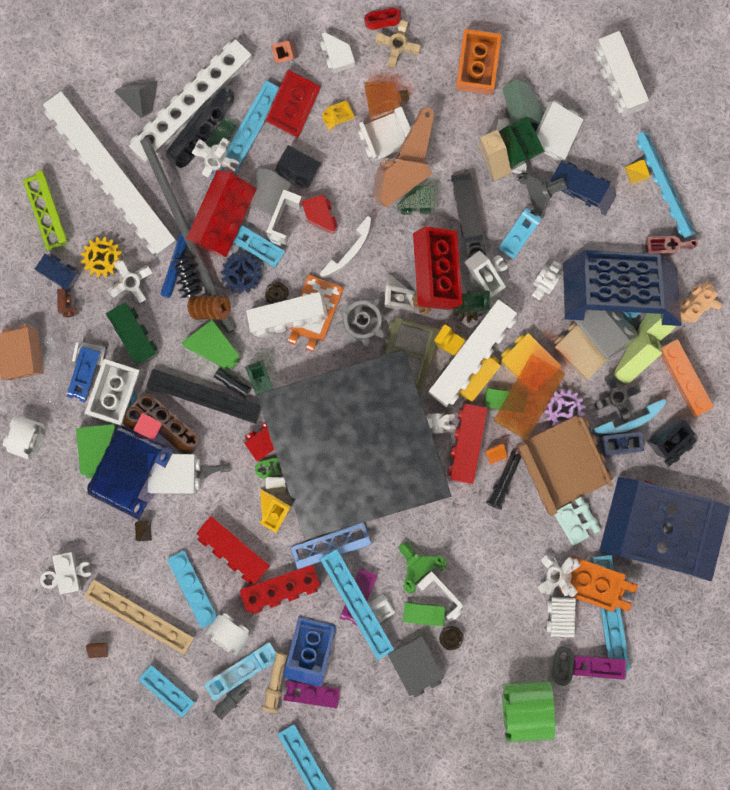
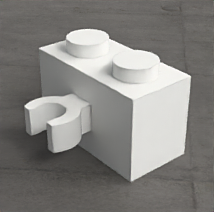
[465,251,508,298]
[52,552,92,595]

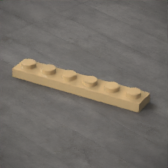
[84,580,194,655]

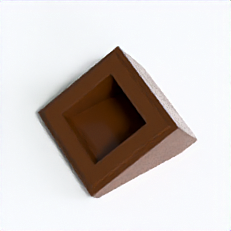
[86,643,108,658]

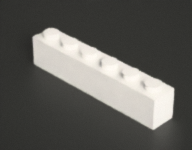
[428,299,517,407]

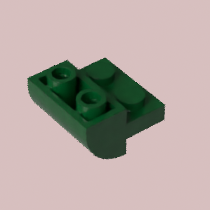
[499,117,545,170]

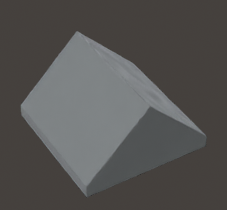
[249,167,291,217]

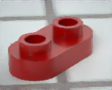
[364,8,402,30]

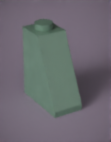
[502,79,544,132]

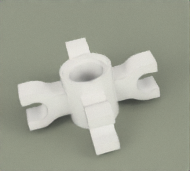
[192,138,239,177]
[107,259,152,303]
[426,414,455,434]
[538,555,581,597]

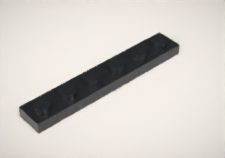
[146,369,261,424]

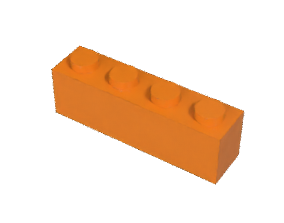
[660,339,714,418]

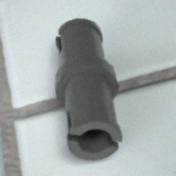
[213,684,249,720]

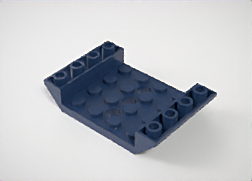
[563,250,682,326]
[599,477,730,582]

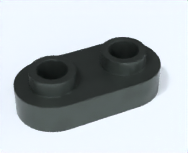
[552,647,574,686]

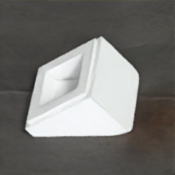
[266,477,286,493]
[368,594,395,623]

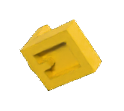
[322,100,355,130]

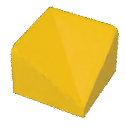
[625,159,650,185]

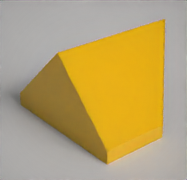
[260,489,292,533]

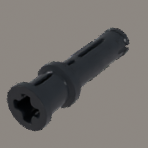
[486,452,522,510]

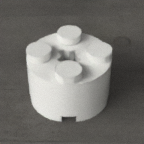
[3,416,44,460]
[205,613,250,656]

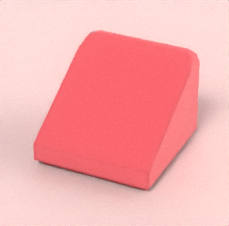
[134,413,162,440]

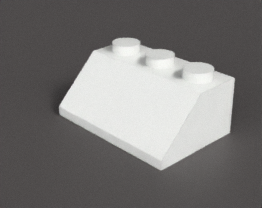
[85,359,140,425]

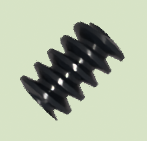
[171,256,203,298]

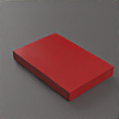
[264,69,321,138]

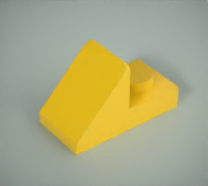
[434,324,465,356]

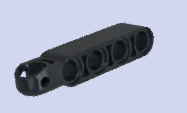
[166,86,235,168]
[451,172,486,260]

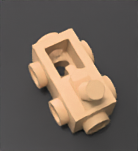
[680,281,722,323]

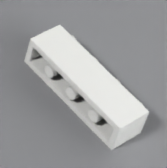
[246,292,328,337]

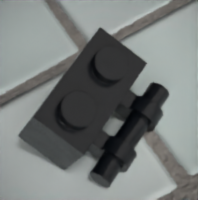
[647,416,697,467]

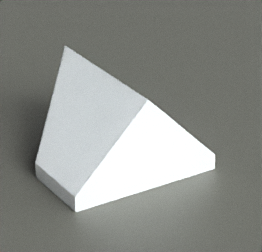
[384,273,415,310]

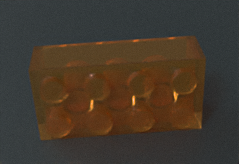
[493,353,566,440]

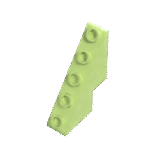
[613,313,676,385]

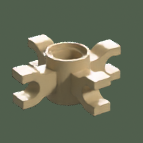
[375,20,421,68]

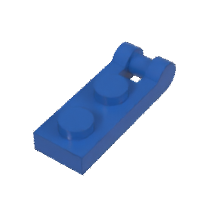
[67,346,101,403]

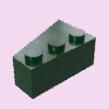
[105,302,158,367]

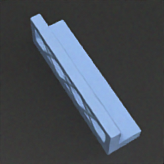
[291,523,371,569]

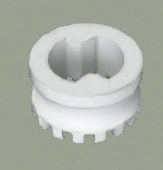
[40,571,58,589]

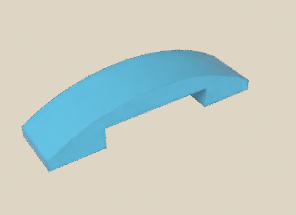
[592,399,666,435]
[203,643,276,701]

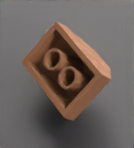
[372,107,434,208]

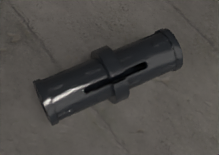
[213,367,252,398]

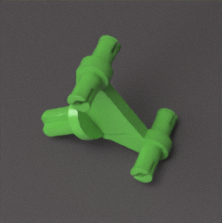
[398,542,447,594]

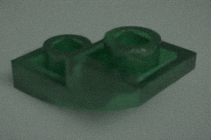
[206,118,237,148]

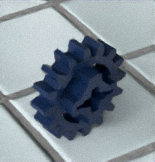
[221,252,262,295]

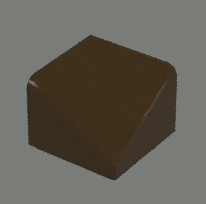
[135,521,152,542]

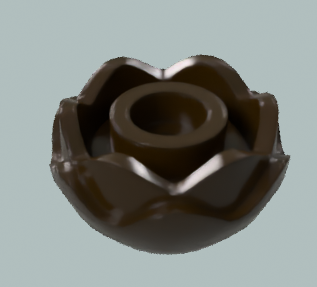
[265,282,289,304]
[439,626,464,650]

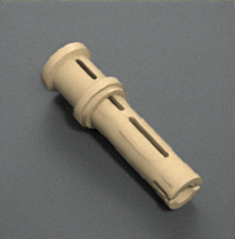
[261,652,288,713]

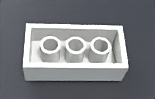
[593,31,649,117]

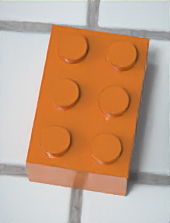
[455,29,502,95]

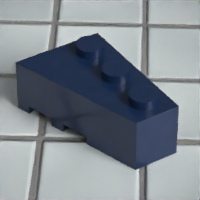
[550,161,616,216]

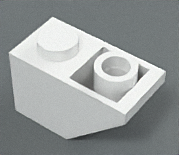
[319,33,355,73]

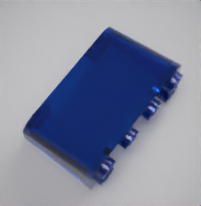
[87,426,174,520]

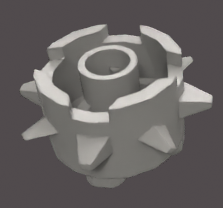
[336,295,389,347]

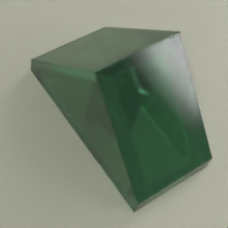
[458,290,490,314]
[245,360,274,397]

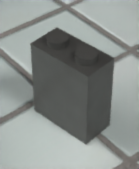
[388,636,444,697]

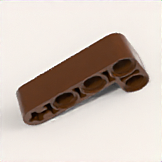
[123,394,199,454]

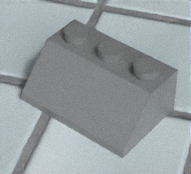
[574,310,639,359]

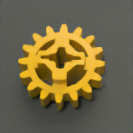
[81,237,123,279]

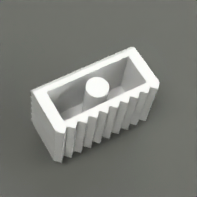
[546,597,576,637]

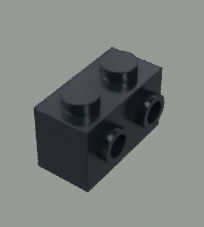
[275,145,321,188]

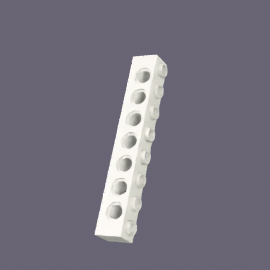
[129,39,252,165]

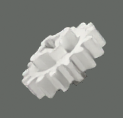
[532,260,561,300]

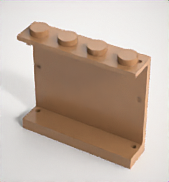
[516,414,613,516]

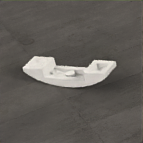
[319,216,371,279]

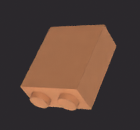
[0,325,44,380]

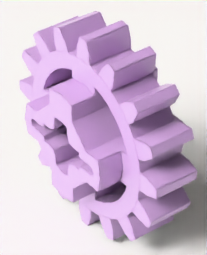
[543,389,586,427]

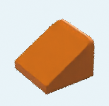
[485,444,507,465]

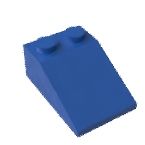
[283,617,336,687]

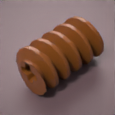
[187,295,231,320]

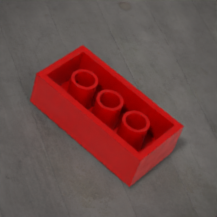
[186,170,257,258]
[413,226,463,310]

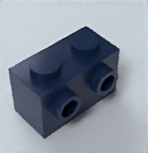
[35,253,79,292]

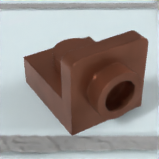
[57,289,79,318]

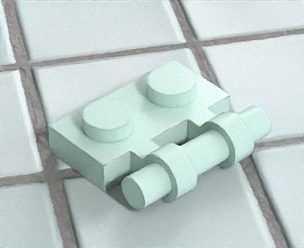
[554,497,601,546]

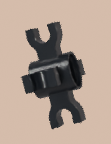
[594,375,641,421]

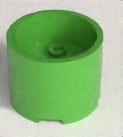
[502,681,555,743]

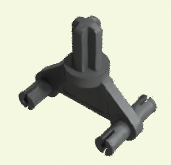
[516,172,567,219]

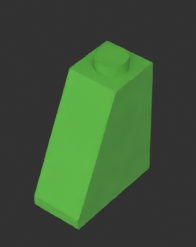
[182,320,240,370]
[76,424,117,479]

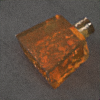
[364,82,409,121]

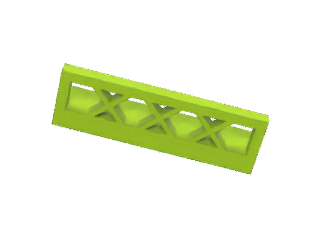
[23,170,69,251]

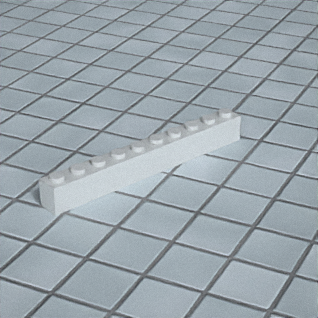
[43,91,177,256]

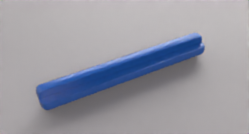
[161,226,191,298]

